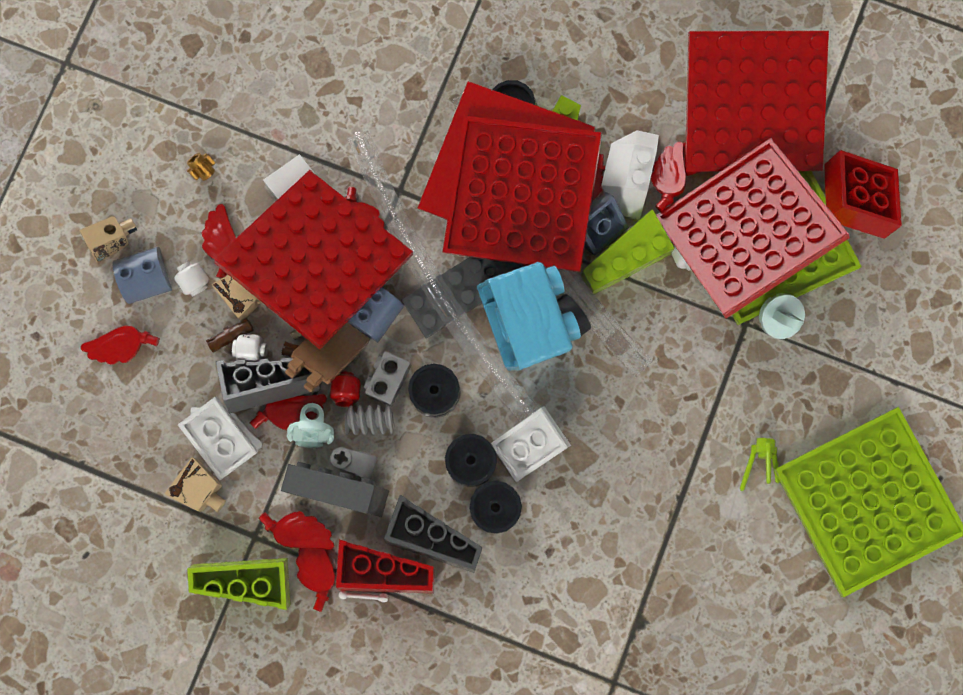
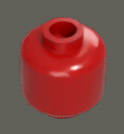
[330,371,361,408]

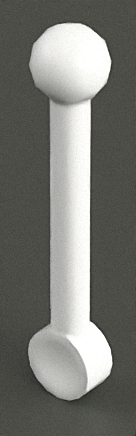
[339,591,388,602]

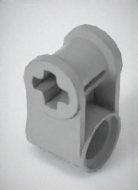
[330,447,378,480]

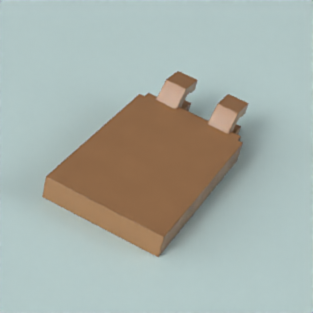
[285,322,370,392]

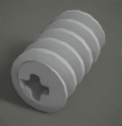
[345,405,394,435]

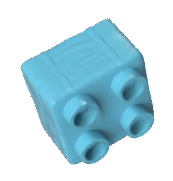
[477,262,581,371]

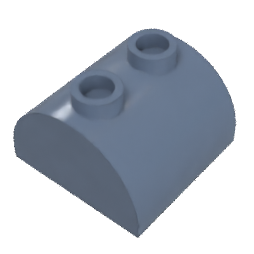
[585,192,629,256]
[112,247,172,304]
[348,287,404,343]

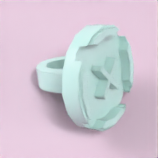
[759,293,805,339]
[287,403,334,448]

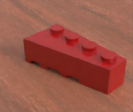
[336,539,435,594]

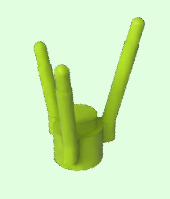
[740,438,780,491]

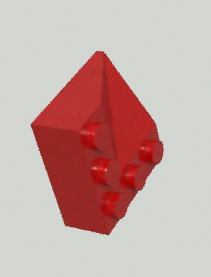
[824,150,902,239]

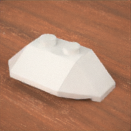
[601,130,659,221]

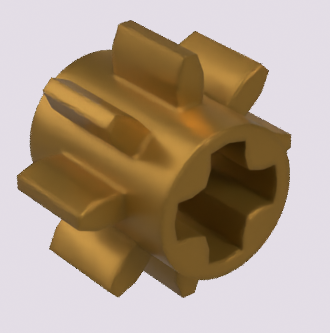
[187,153,215,181]

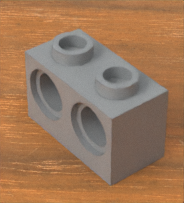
[364,351,411,407]

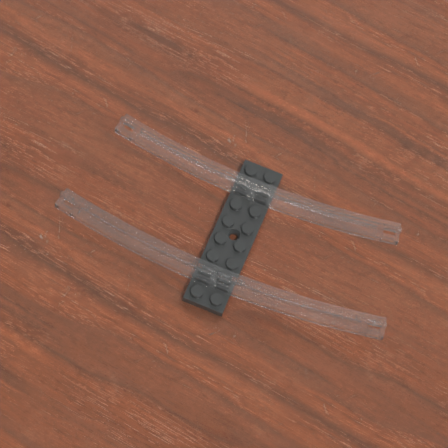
[347,92,653,458]

